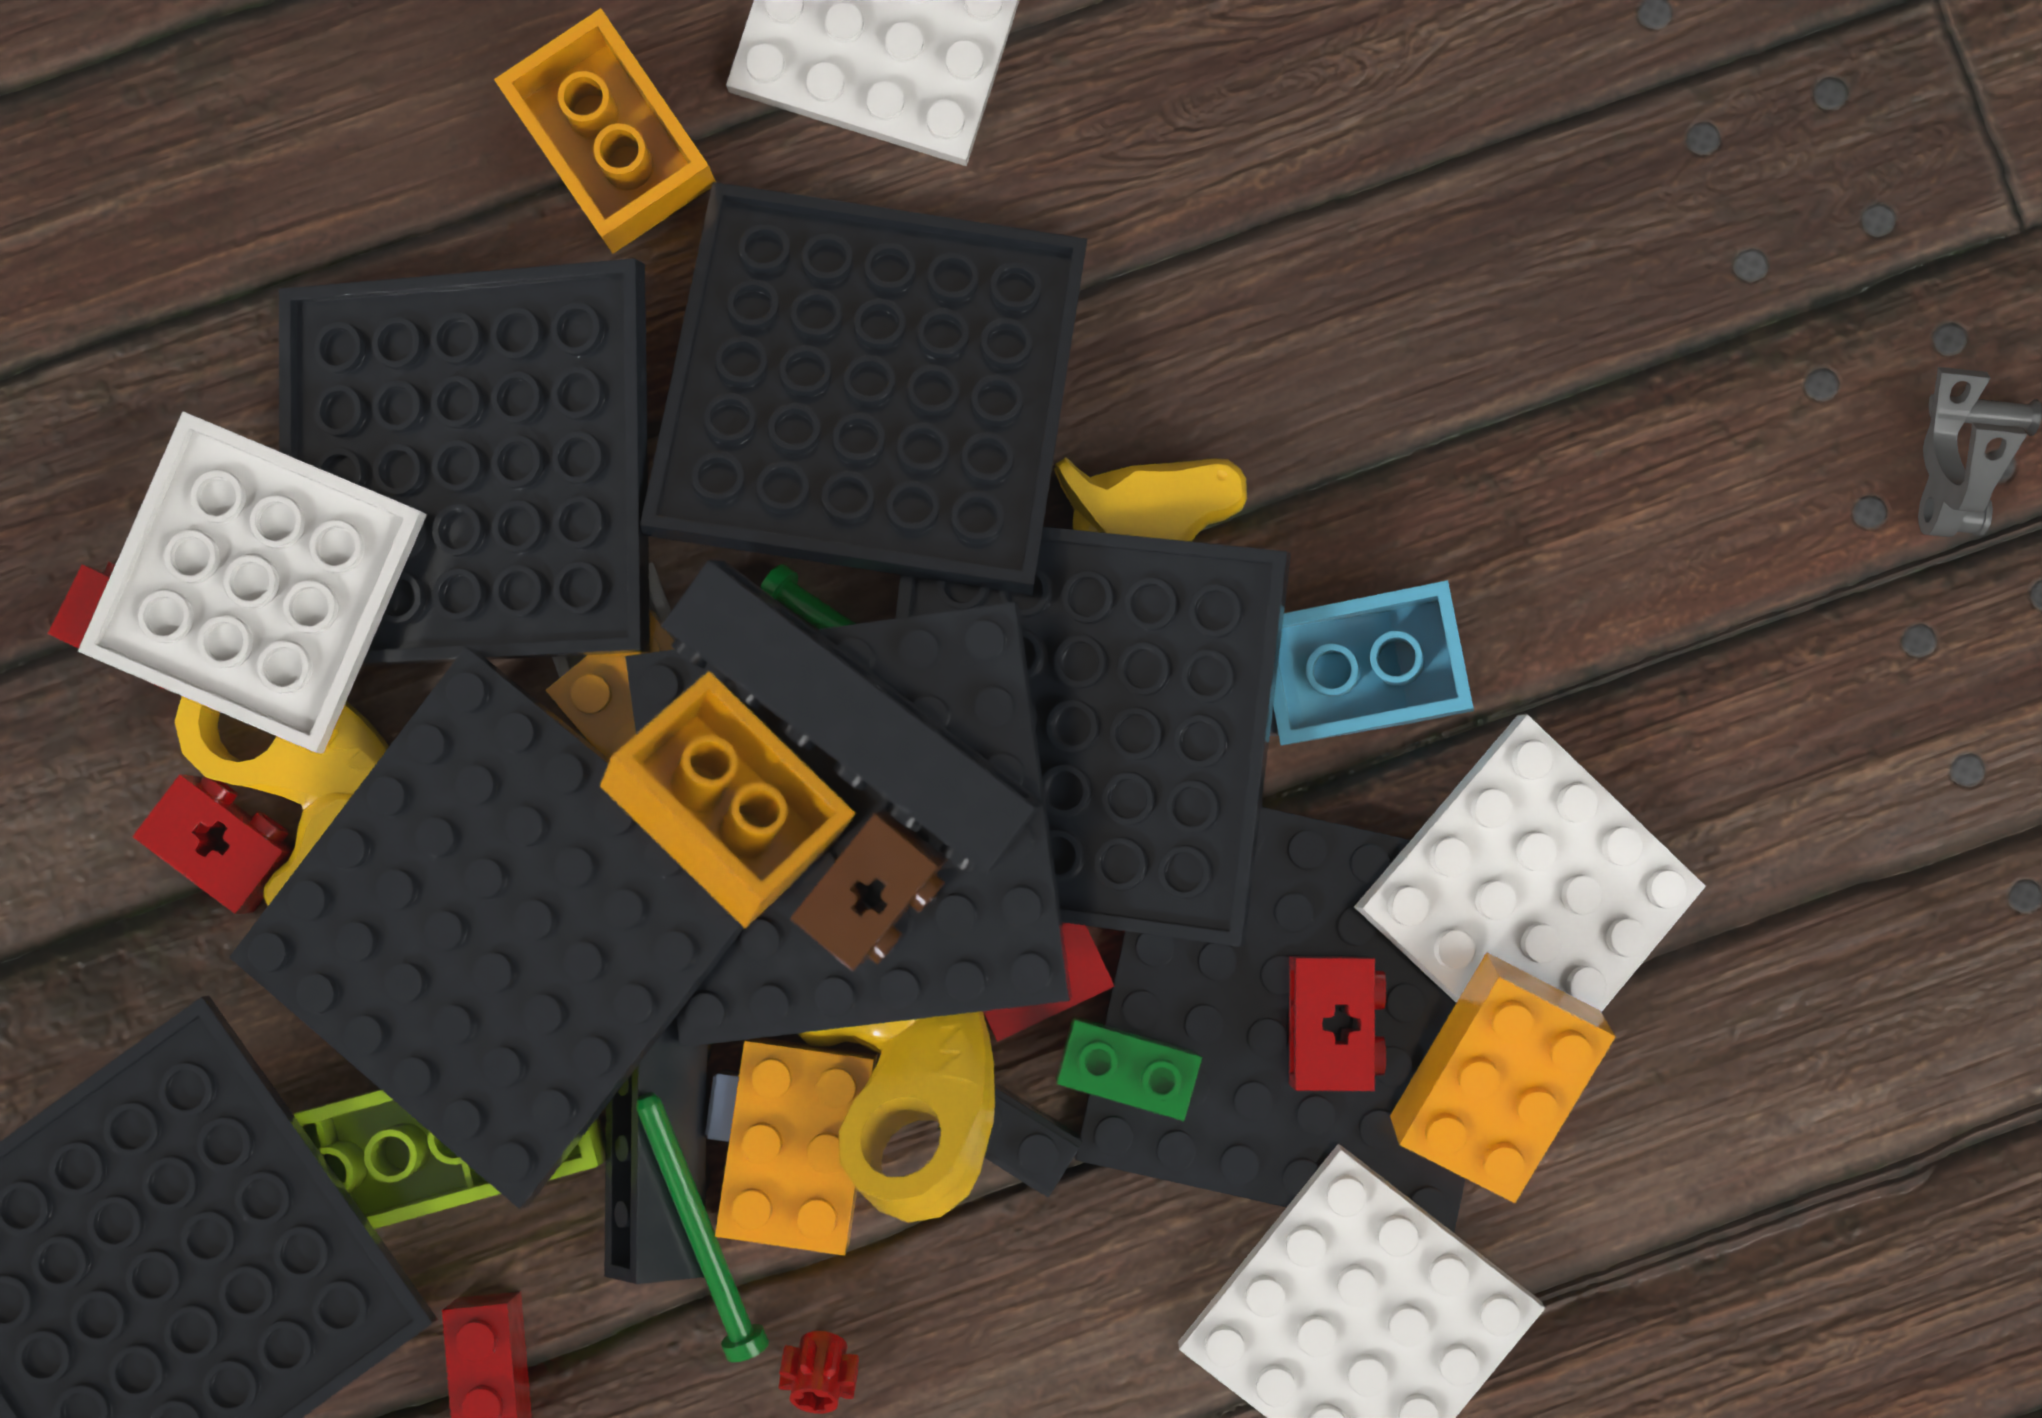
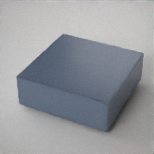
[705,1069,740,1142]

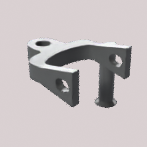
[1918,367,2042,537]

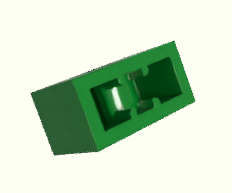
[1056,1016,1202,1121]

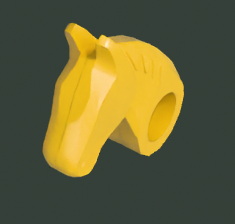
[1054,457,1247,542]
[174,696,389,905]
[797,1011,995,1223]

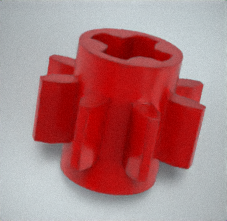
[778,1331,859,1414]

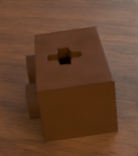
[790,809,948,971]

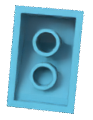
[1273,580,1474,746]

